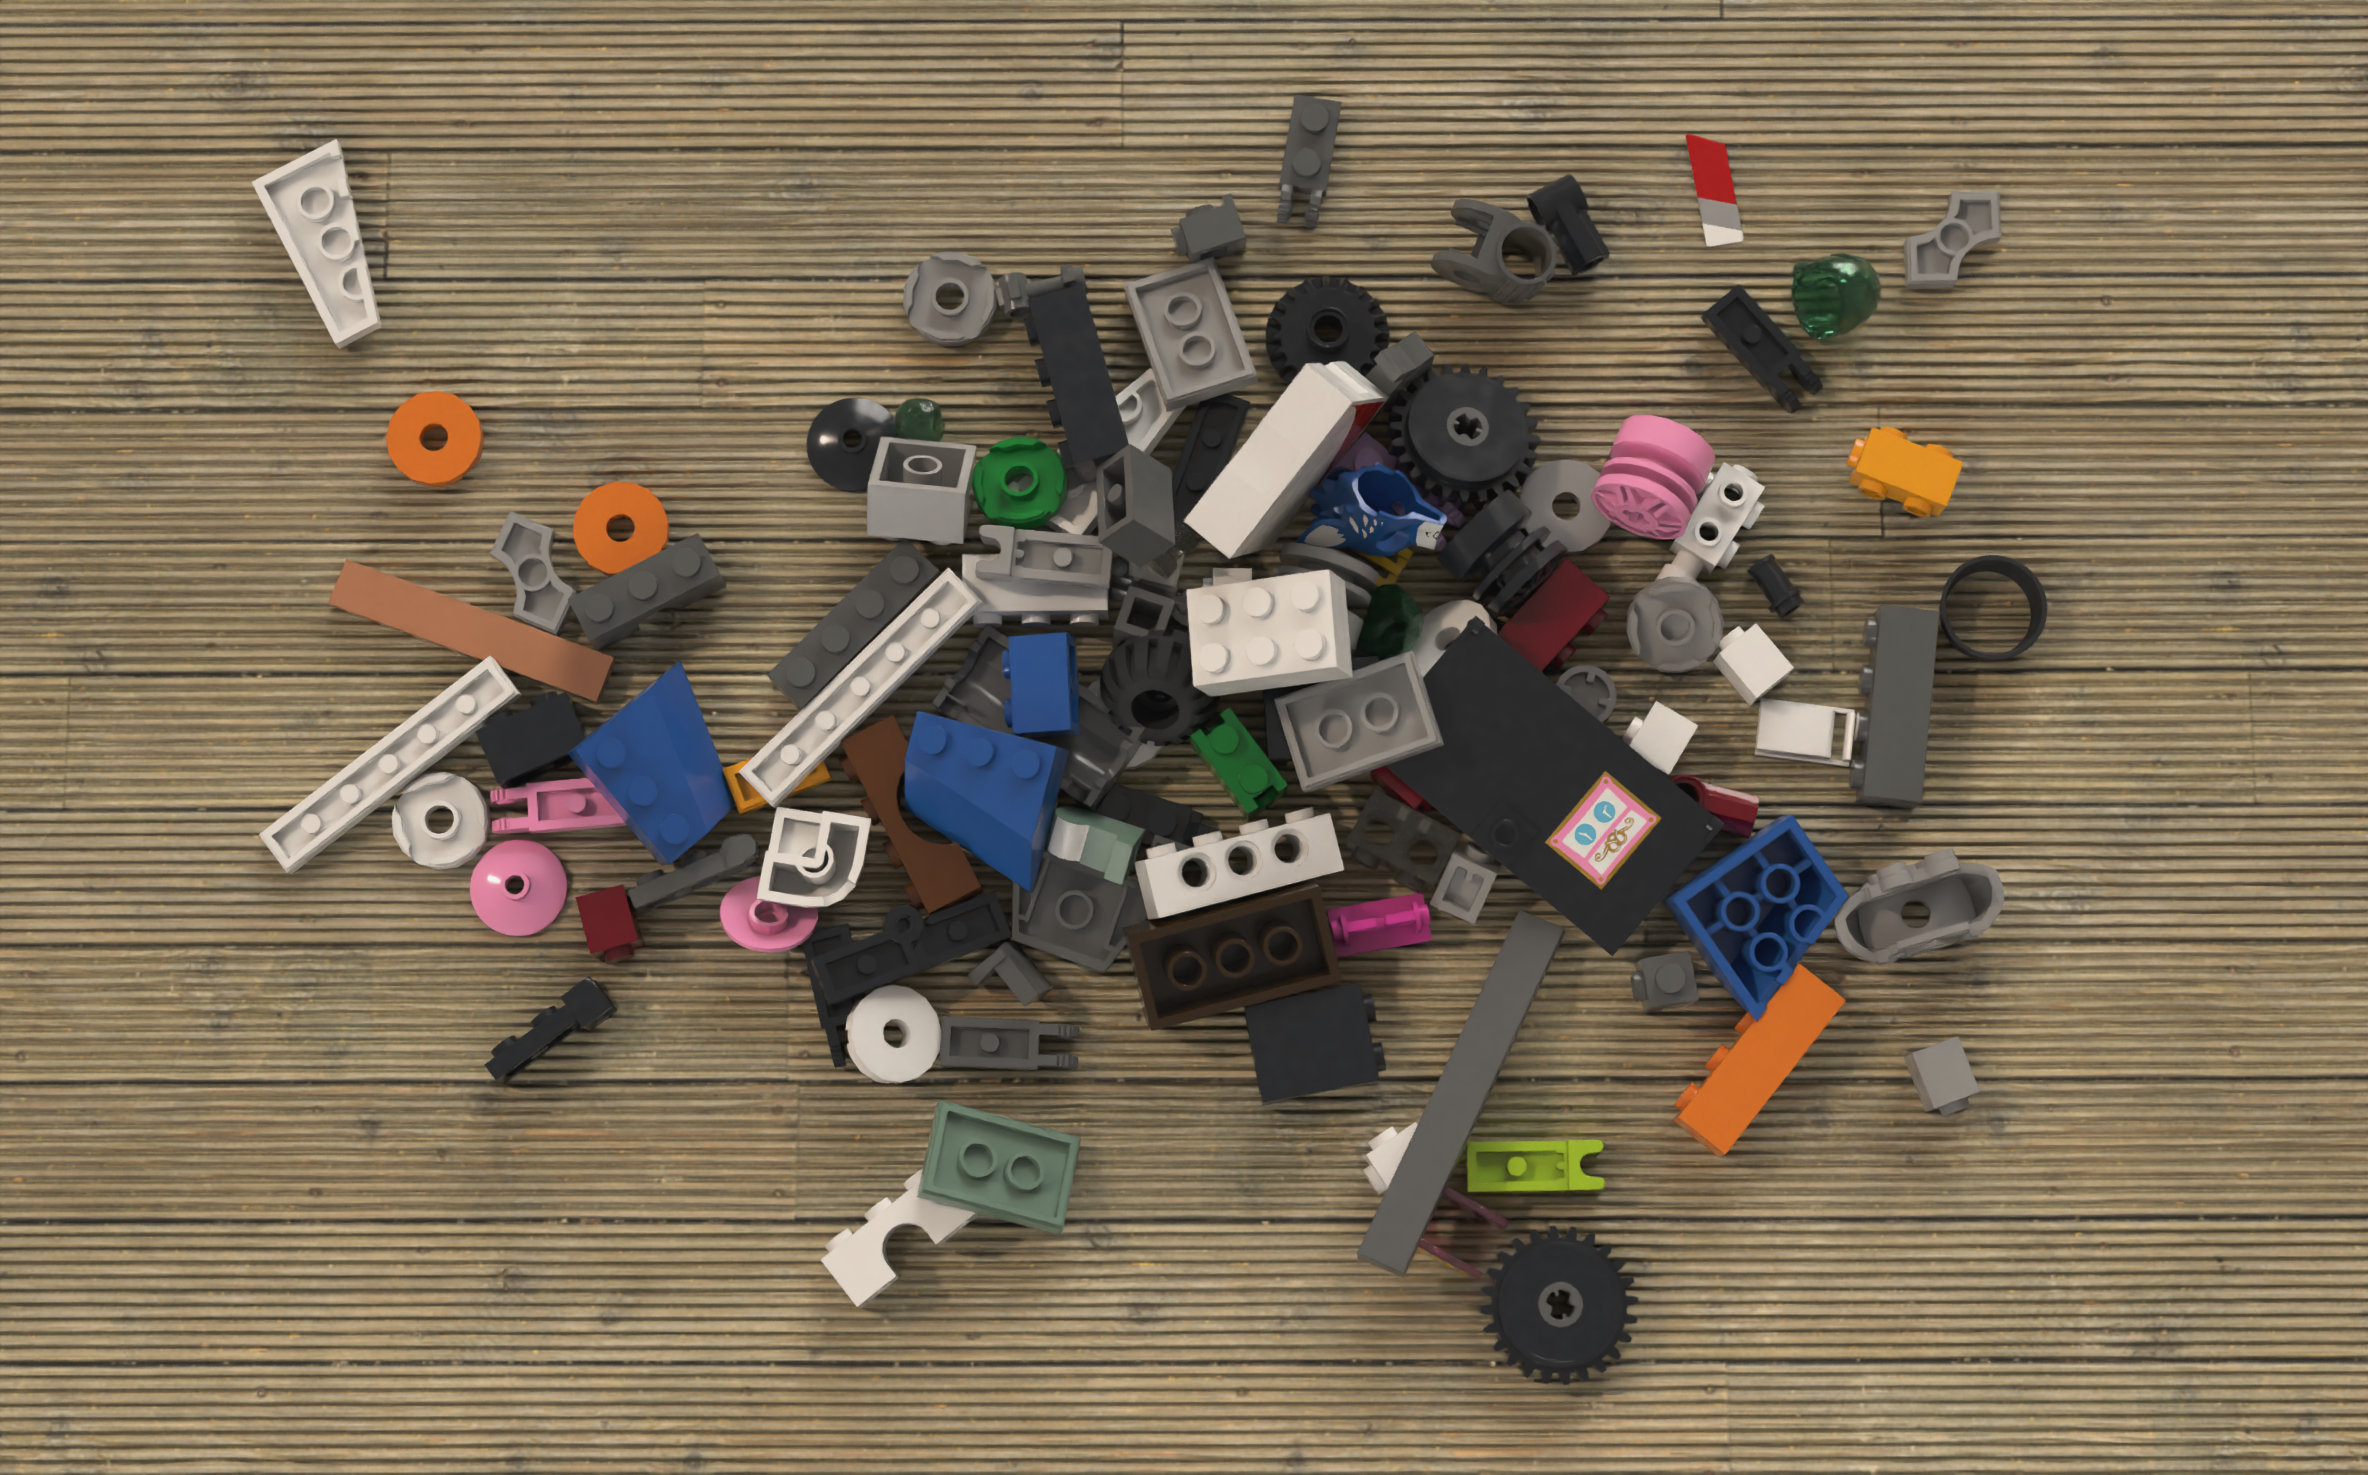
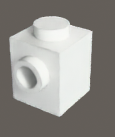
[1622,701,1698,777]
[1363,1122,1417,1195]

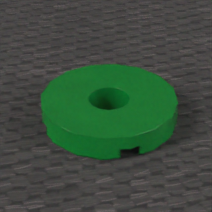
[972,437,1069,530]

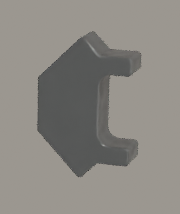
[1365,331,1434,422]

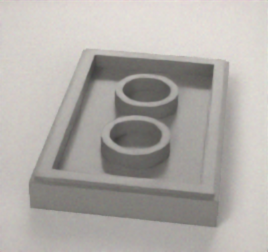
[1123,257,1258,412]
[1274,651,1444,793]

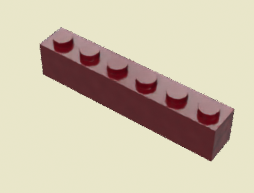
[1369,558,1610,816]

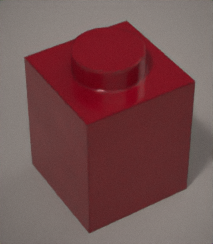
[576,884,645,964]

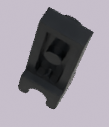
[485,976,618,1084]

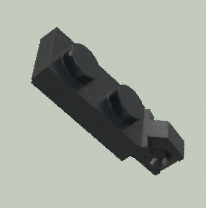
[1095,784,1223,847]

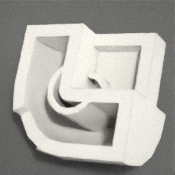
[757,807,872,908]

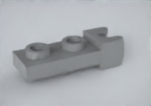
[975,525,1113,589]

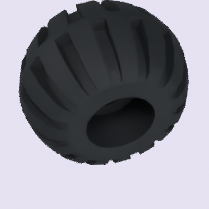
[1100,628,1220,746]

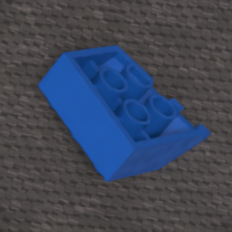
[567,660,736,866]
[905,711,1069,893]
[1662,815,1848,1021]

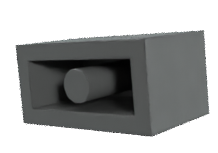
[1096,444,1175,567]

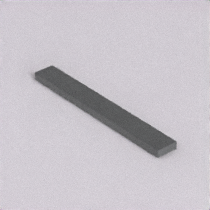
[1357,910,1564,1278]

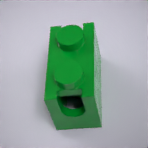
[1190,707,1288,822]

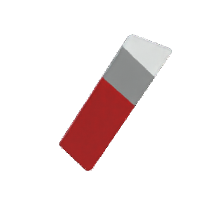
[1686,134,1744,247]

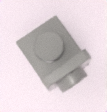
[1430,841,1501,924]

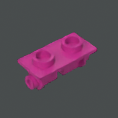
[1327,892,1432,958]

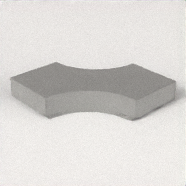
[1904,191,2002,289]
[490,511,578,637]

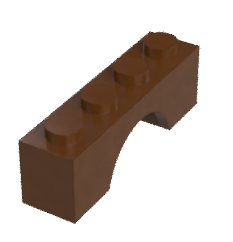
[838,715,984,915]

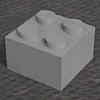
[866,437,977,545]

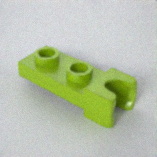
[1465,1140,1605,1193]

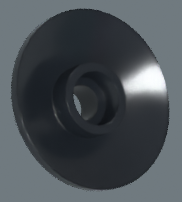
[807,398,902,492]

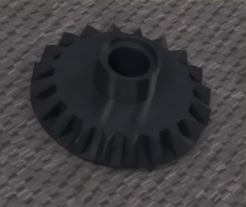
[1265,275,1390,385]

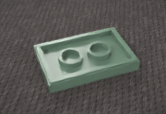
[917,1100,1081,1235]

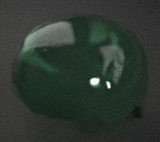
[1358,583,1424,661]

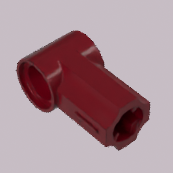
[1671,775,1760,839]

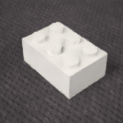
[1186,569,1353,697]

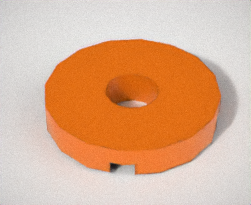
[386,391,484,488]
[573,482,670,577]

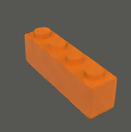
[1673,963,1846,1158]

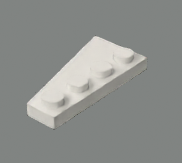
[252,139,382,349]
[1007,369,1186,535]

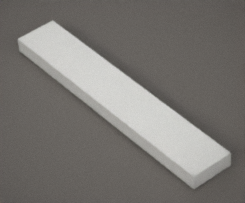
[739,567,984,808]
[259,656,522,874]

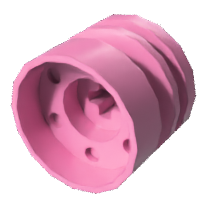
[1591,415,1716,539]

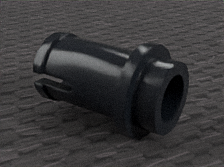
[1747,554,1804,618]

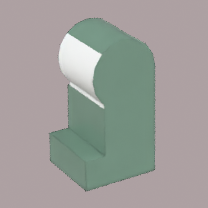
[1045,806,1145,885]

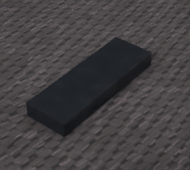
[1172,394,1251,537]

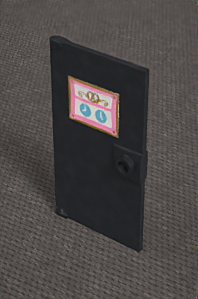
[1385,615,1724,956]

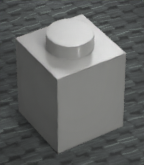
[1904,1036,1980,1117]

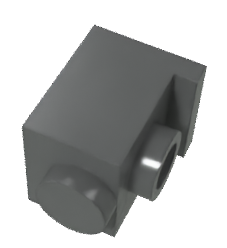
[1171,193,1246,264]

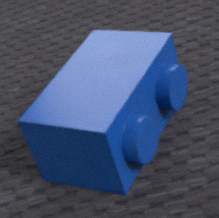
[1002,632,1081,739]

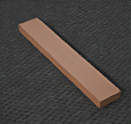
[328,559,616,705]

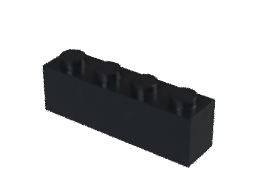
[1023,284,1129,485]

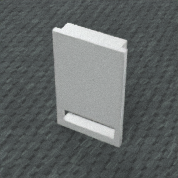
[1755,698,1856,767]

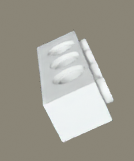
[1134,807,1344,919]

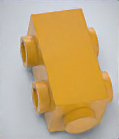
[1846,427,1963,518]

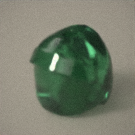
[894,398,945,442]

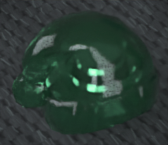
[1791,253,1881,340]

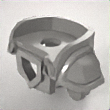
[1832,848,2004,965]

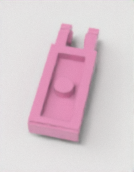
[490,778,628,834]

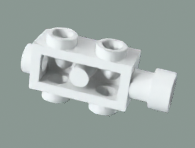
[1655,462,1765,582]

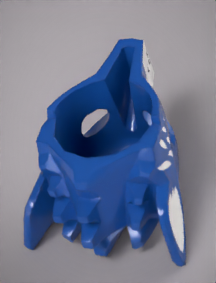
[1297,462,1447,557]

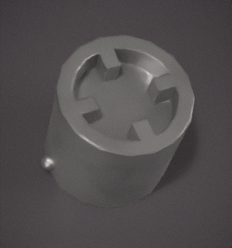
[1556,665,1617,725]

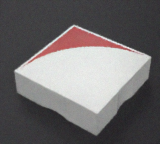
[1184,361,1389,559]

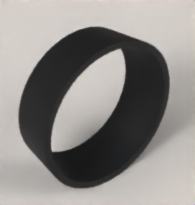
[1939,555,2047,661]

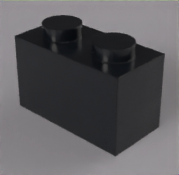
[475,691,588,789]

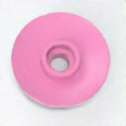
[470,840,568,937]
[720,876,818,953]

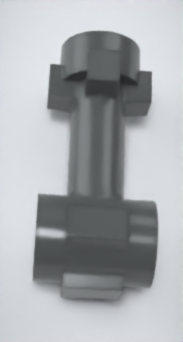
[996,264,1088,319]

